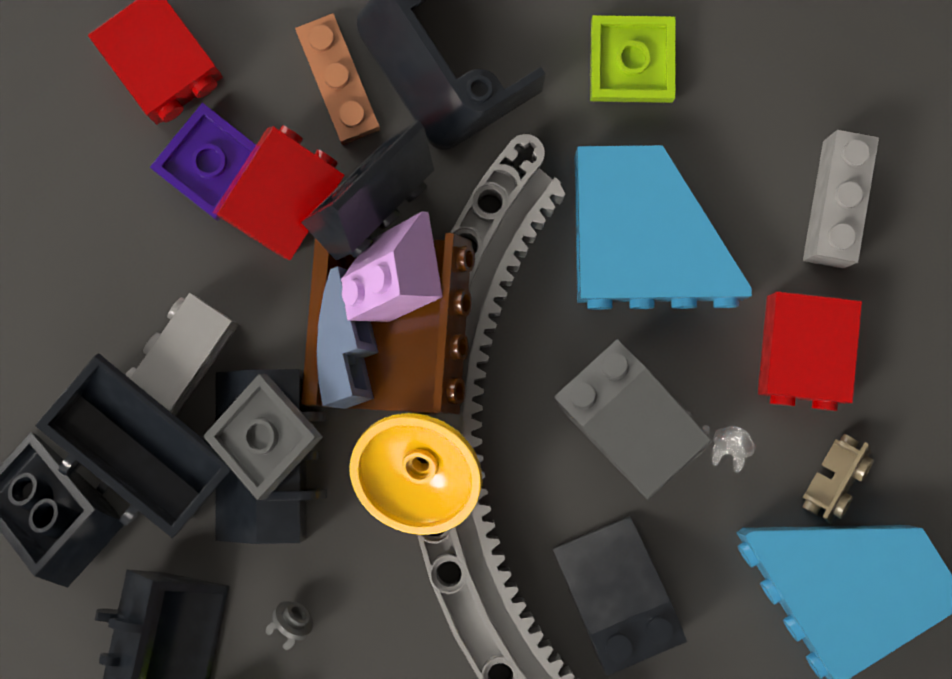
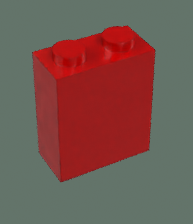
[88,0,223,125]
[212,125,345,261]
[757,292,862,411]

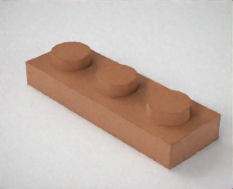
[295,13,380,145]

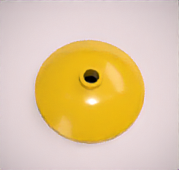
[350,413,482,535]

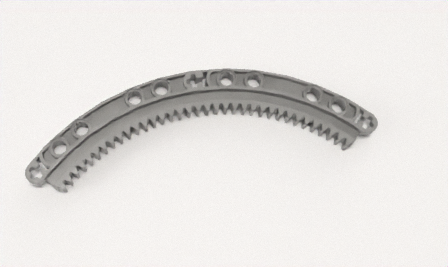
[405,134,580,679]

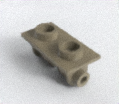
[802,434,874,525]

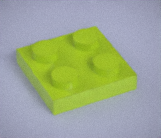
[590,15,675,103]

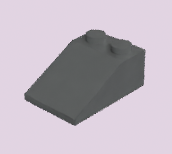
[554,339,712,501]

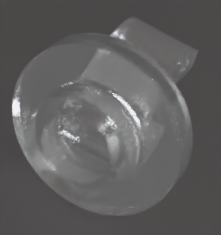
[712,426,756,473]

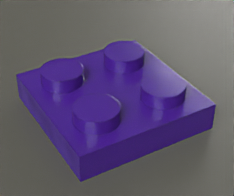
[150,103,256,221]

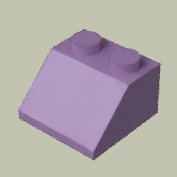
[341,212,443,322]

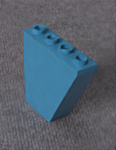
[574,145,752,310]
[736,525,952,679]

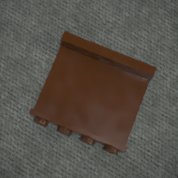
[301,233,475,415]

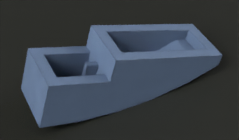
[317,266,378,409]

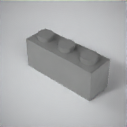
[803,130,879,269]
[125,293,239,416]

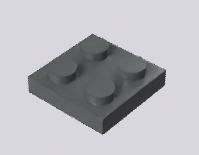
[203,374,323,500]

